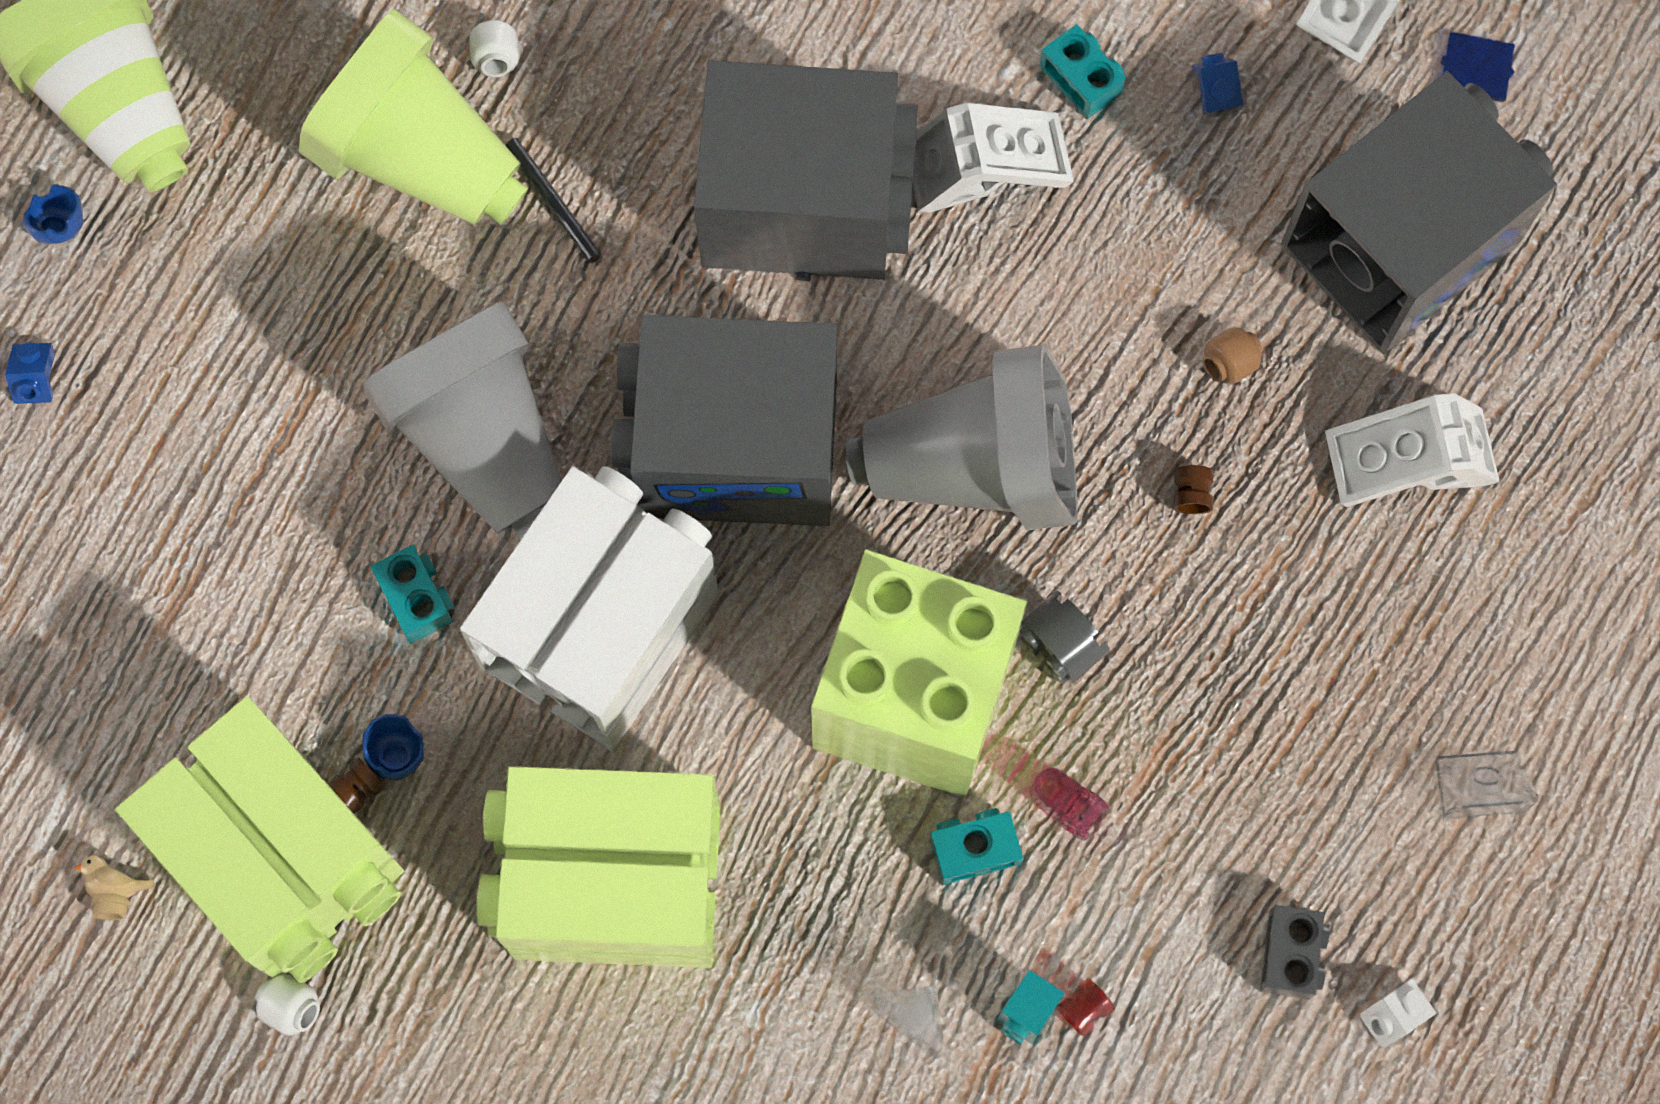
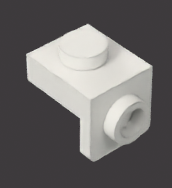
[1360,979,1437,1048]

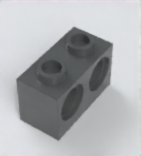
[1260,905,1330,1000]

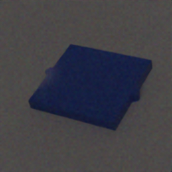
[1440,31,1515,103]

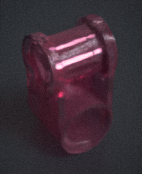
[1030,768,1110,841]

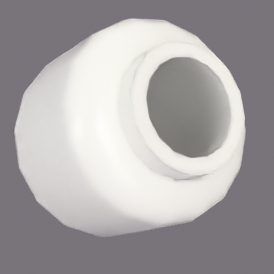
[469,20,519,77]
[256,974,320,1036]

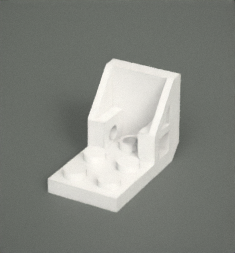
[1296,0,1400,63]
[912,103,1074,213]
[1325,393,1500,507]

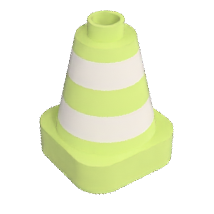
[0,0,190,193]

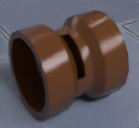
[1174,465,1214,514]
[328,757,385,814]

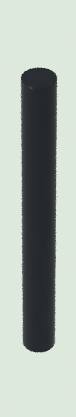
[505,138,602,264]

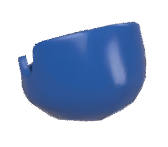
[23,184,83,244]
[362,714,424,781]

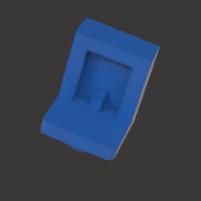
[1192,53,1243,113]
[5,342,55,404]

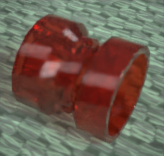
[1057,978,1115,1037]

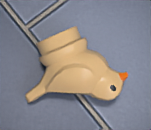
[75,855,154,920]

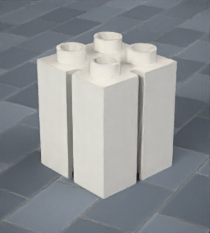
[460,466,718,752]

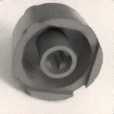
[1019,591,1110,685]

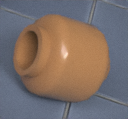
[1202,327,1262,385]

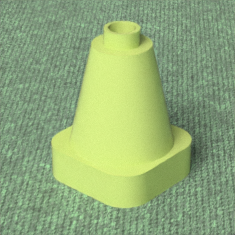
[298,9,528,225]

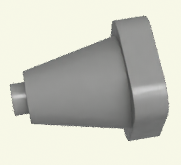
[364,302,562,541]
[846,344,1078,530]

